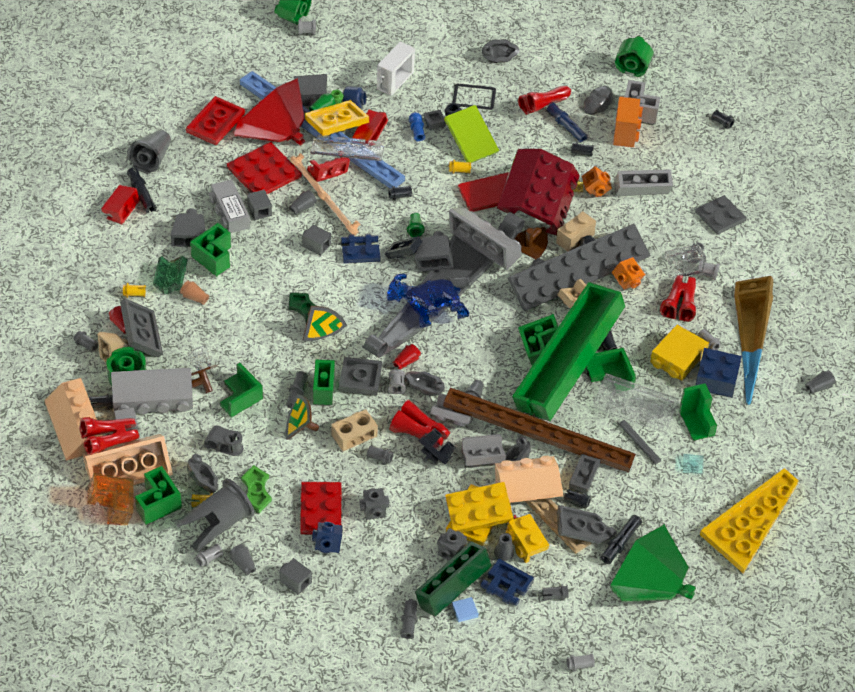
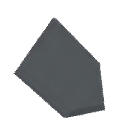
[557,505,617,544]

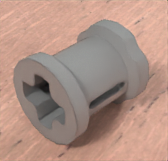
[298,19,316,35]
[698,260,720,280]
[388,369,406,394]

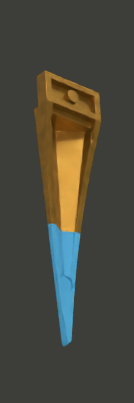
[734,276,774,405]

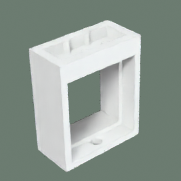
[377,41,415,96]

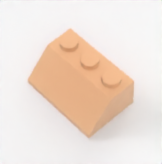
[495,456,563,503]

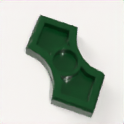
[288,292,317,324]

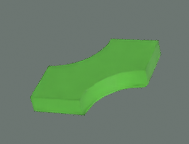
[241,465,272,513]

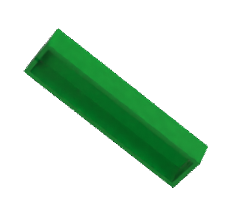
[512,282,626,422]

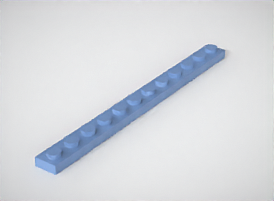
[240,71,405,188]

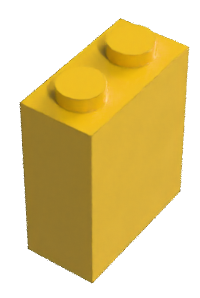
[650,324,709,381]

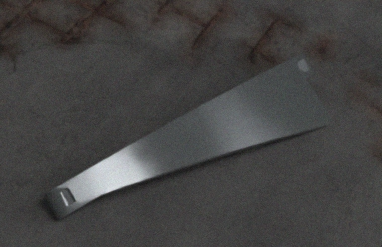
[362,212,525,358]

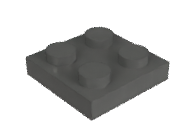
[695,195,747,235]
[339,357,382,396]

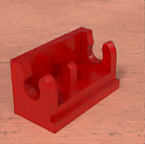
[307,152,350,182]
[101,185,140,225]

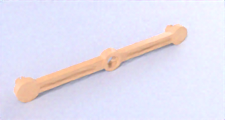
[290,153,361,236]

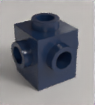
[312,522,343,553]

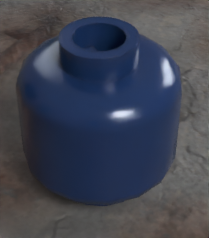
[341,86,367,109]

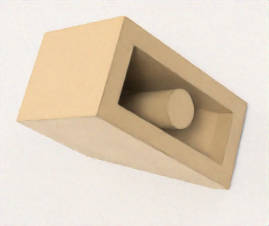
[97,332,130,362]

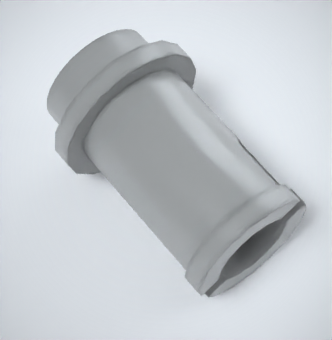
[697,329,721,350]
[195,544,223,567]
[566,654,595,672]

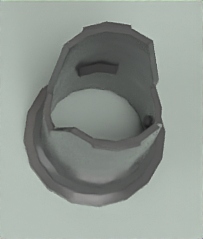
[175,478,255,552]

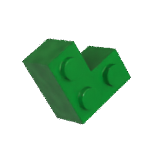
[190,223,231,277]
[518,314,559,366]
[135,466,182,525]

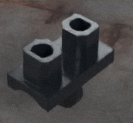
[419,428,456,465]

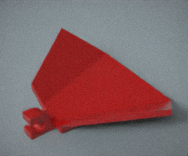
[234,78,306,146]

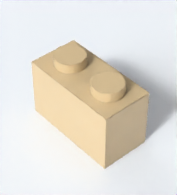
[556,211,596,252]

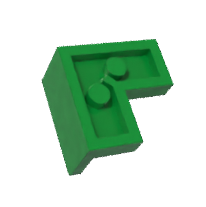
[586,347,636,393]
[220,362,263,418]
[679,383,717,441]

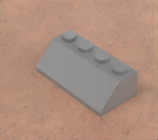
[449,208,521,270]
[111,368,193,414]

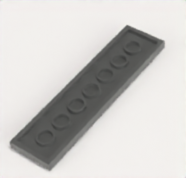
[508,224,651,311]

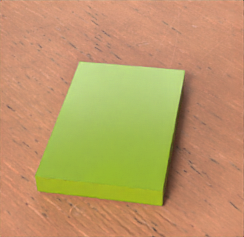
[444,105,500,163]

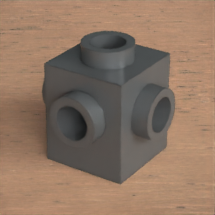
[359,488,389,520]
[437,528,467,561]

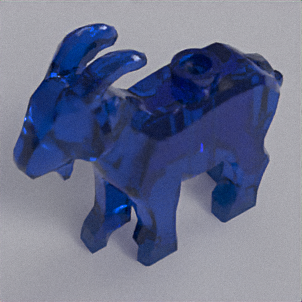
[386,273,470,328]

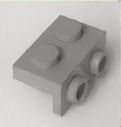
[430,394,473,426]
[462,434,506,467]

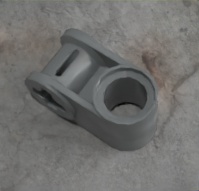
[204,425,244,456]

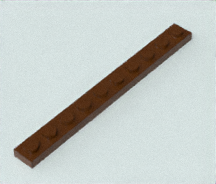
[443,387,636,473]

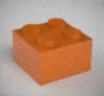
[613,97,643,148]

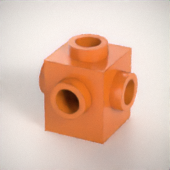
[581,166,612,197]
[611,257,645,290]

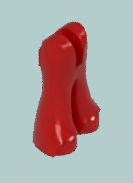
[518,86,571,115]
[660,275,696,322]
[389,400,451,446]
[79,417,140,455]

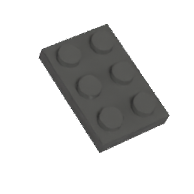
[120,298,163,357]

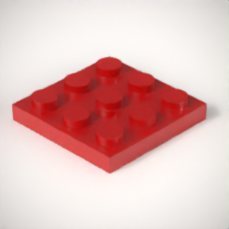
[227,142,302,194]

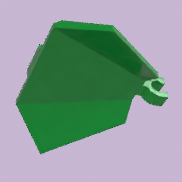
[610,524,696,601]

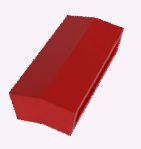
[352,109,388,149]

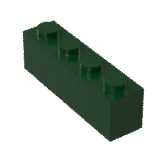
[415,541,492,617]

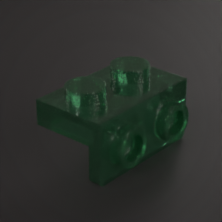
[153,256,188,294]

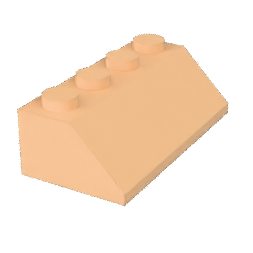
[44,378,103,461]
[82,434,173,495]

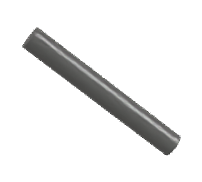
[619,420,661,465]

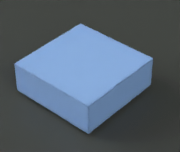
[452,597,479,622]

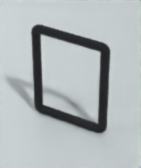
[452,83,496,110]

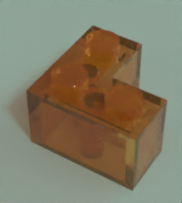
[87,473,134,525]

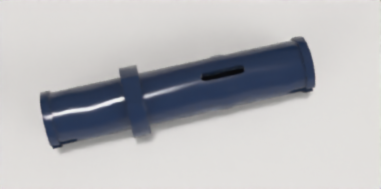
[547,103,588,143]

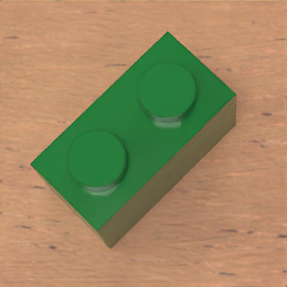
[313,359,335,405]

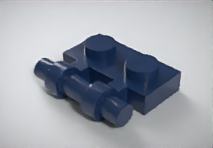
[341,234,381,264]
[480,559,534,606]

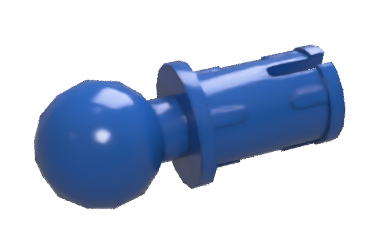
[409,112,426,142]

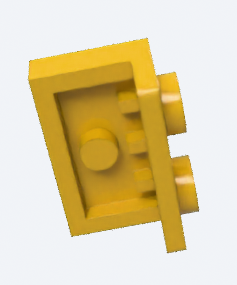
[506,514,549,563]

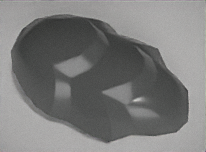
[482,39,520,63]
[584,85,613,115]
[405,371,445,396]
[505,436,531,461]
[187,454,218,493]

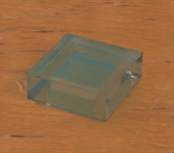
[683,454,703,474]

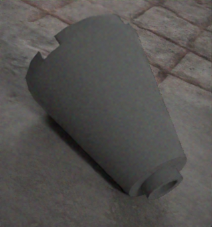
[127,130,171,174]

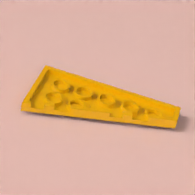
[700,468,799,574]

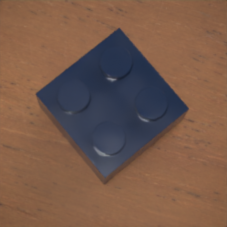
[695,348,742,398]

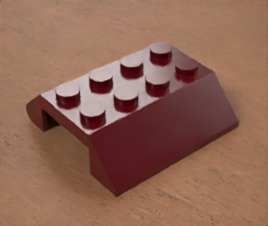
[497,148,580,236]

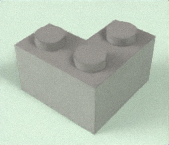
[625,80,660,124]

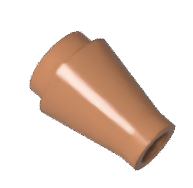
[180,280,209,305]

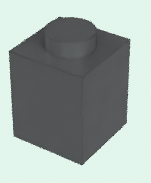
[247,190,272,220]
[302,224,331,256]
[279,558,312,595]

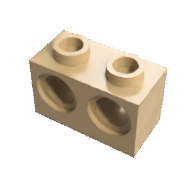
[331,409,378,451]

